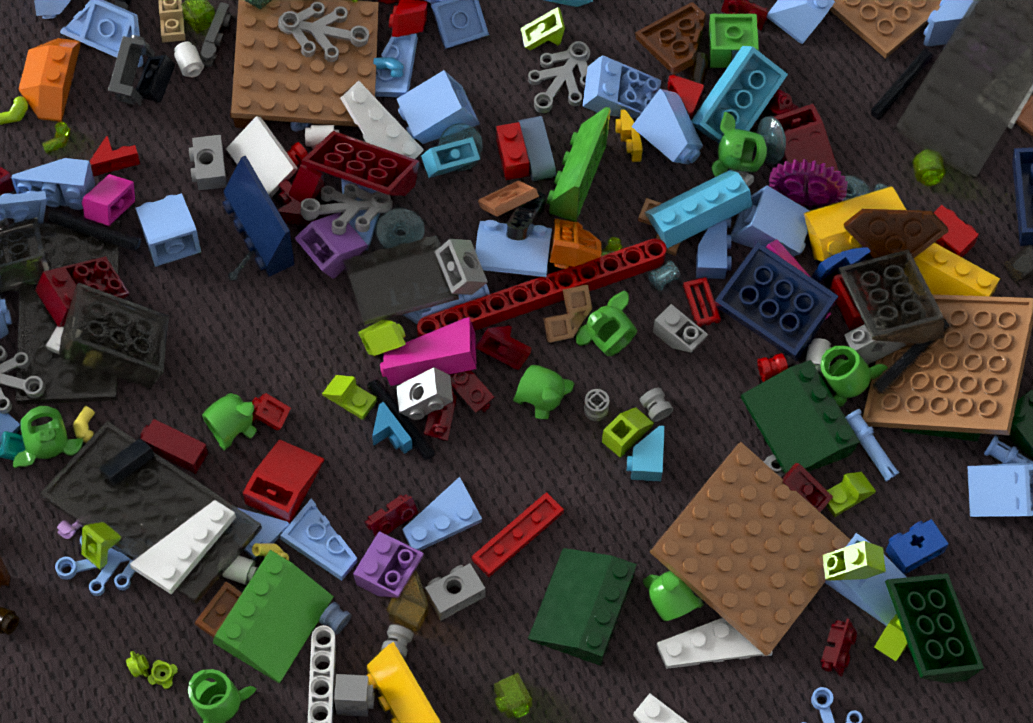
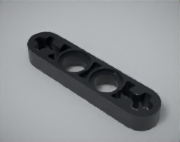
[506,192,546,240]

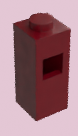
[140,419,208,474]

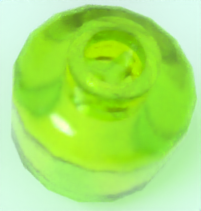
[912,150,946,186]

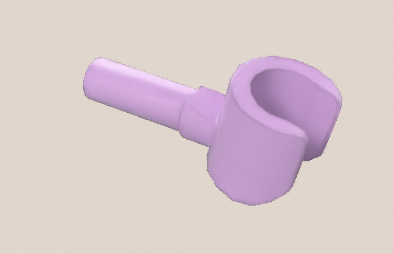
[57,515,94,539]

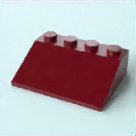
[301,131,419,196]

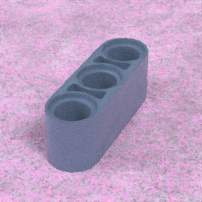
[518,116,556,181]

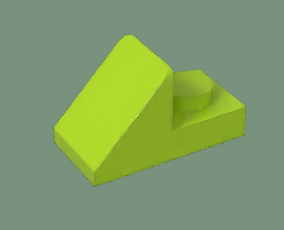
[521,7,565,51]
[322,375,377,420]
[826,472,876,517]
[81,522,121,570]

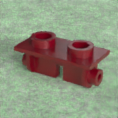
[721,0,769,30]
[766,89,799,115]
[449,370,495,413]
[424,389,457,441]
[364,494,418,537]
[820,619,857,676]

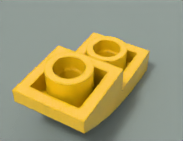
[615,110,642,162]

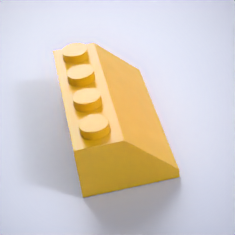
[804,186,906,261]
[887,243,1000,297]
[366,642,441,723]

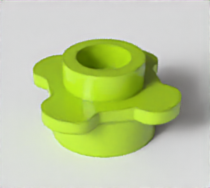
[126,651,149,678]
[148,660,178,689]

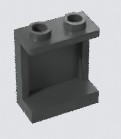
[108,35,155,106]

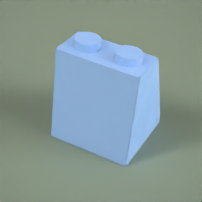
[397,70,480,144]
[632,89,703,165]
[731,186,809,257]
[136,193,201,267]

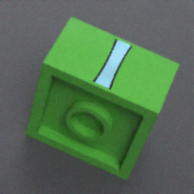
[708,14,759,68]

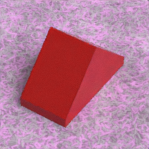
[667,75,704,120]

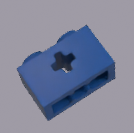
[886,519,948,575]

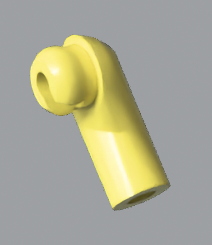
[73,406,95,443]
[252,543,289,561]

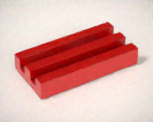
[683,277,721,327]

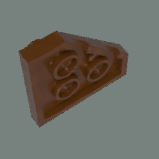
[635,2,706,75]
[844,209,949,276]

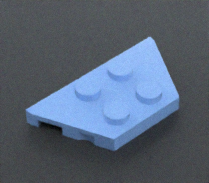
[60,0,143,67]

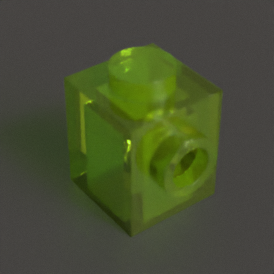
[181,0,215,34]
[494,673,532,718]

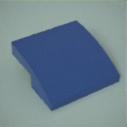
[812,247,871,283]

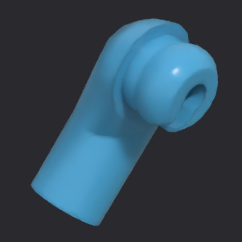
[373,57,404,77]

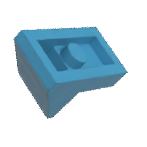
[372,402,412,454]

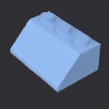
[475,220,552,277]

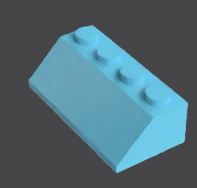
[691,46,788,143]
[645,170,753,248]

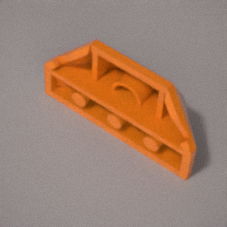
[19,38,81,122]
[550,218,602,269]

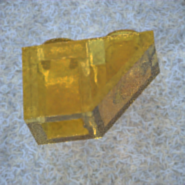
[387,571,429,634]

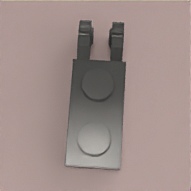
[200,2,232,68]

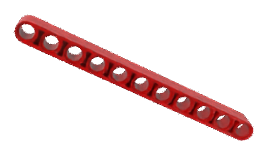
[417,239,667,337]

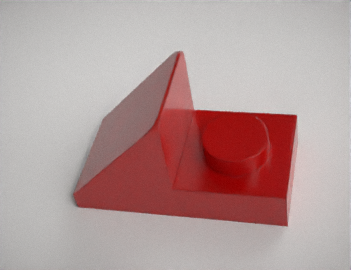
[90,136,140,176]

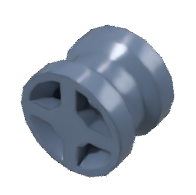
[319,602,352,635]

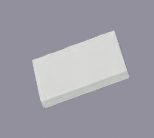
[226,116,298,198]

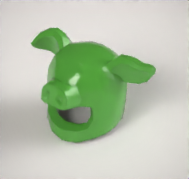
[712,112,767,177]
[576,291,637,357]
[820,346,888,407]
[513,365,575,419]
[202,393,257,450]
[13,406,84,468]
[643,571,704,621]
[188,669,257,723]

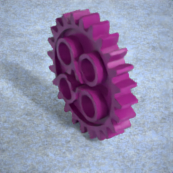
[769,159,848,209]

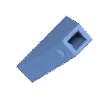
[696,217,731,279]

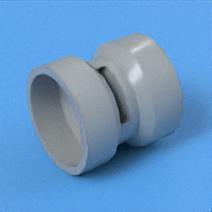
[640,387,673,422]
[584,389,610,421]
[381,625,414,659]

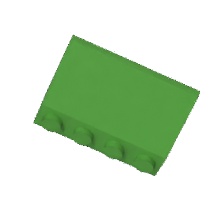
[547,107,611,222]
[213,550,334,683]

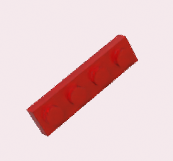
[472,492,564,577]

